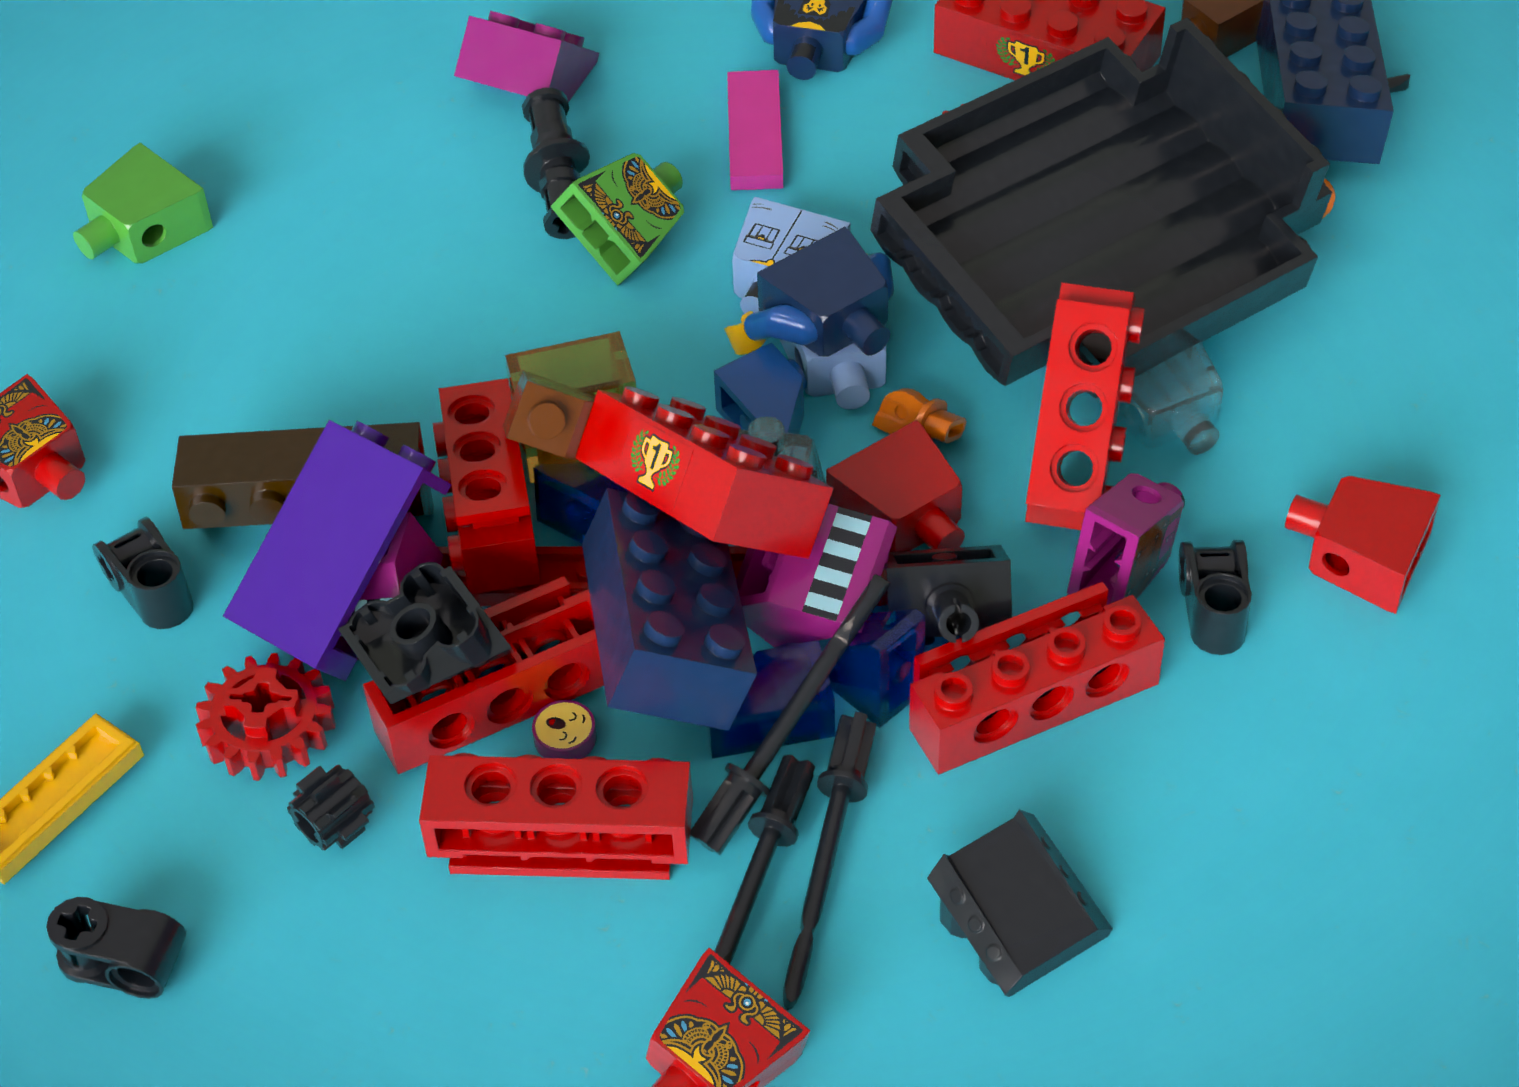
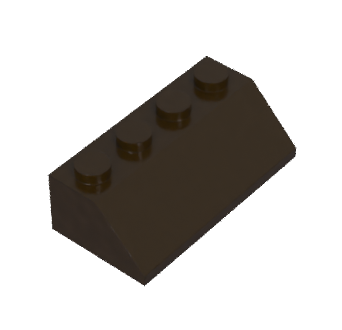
[172,422,434,529]

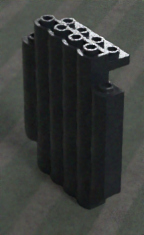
[870,18,1333,398]

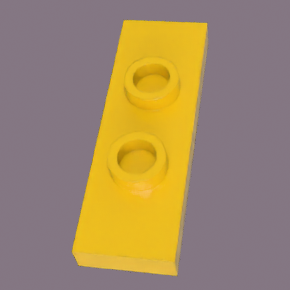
[0,713,144,885]

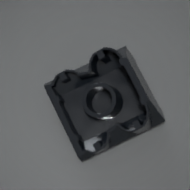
[338,562,514,704]
[927,809,1113,997]

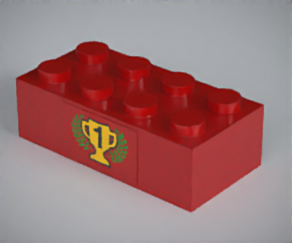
[933,0,1166,80]
[575,386,834,559]

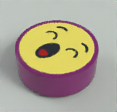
[532,700,597,759]

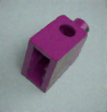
[1067,473,1185,605]

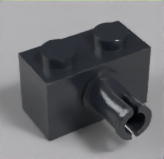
[881,545,1012,647]

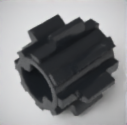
[287,765,375,851]

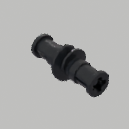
[522,88,590,239]

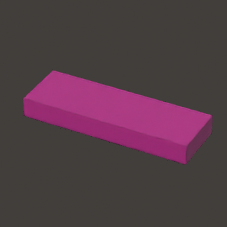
[727,70,784,190]

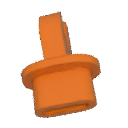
[872,388,966,443]

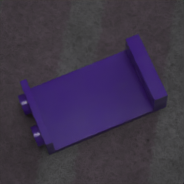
[223,420,451,681]

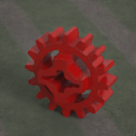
[195,653,336,781]

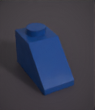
[714,342,807,457]

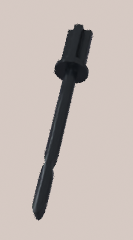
[690,574,891,855]
[783,712,877,1010]
[714,755,815,964]

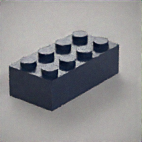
[1256,0,1394,164]
[582,488,757,731]

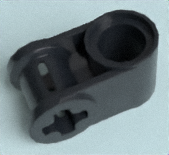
[92,517,193,629]
[1179,540,1252,655]
[46,897,186,999]

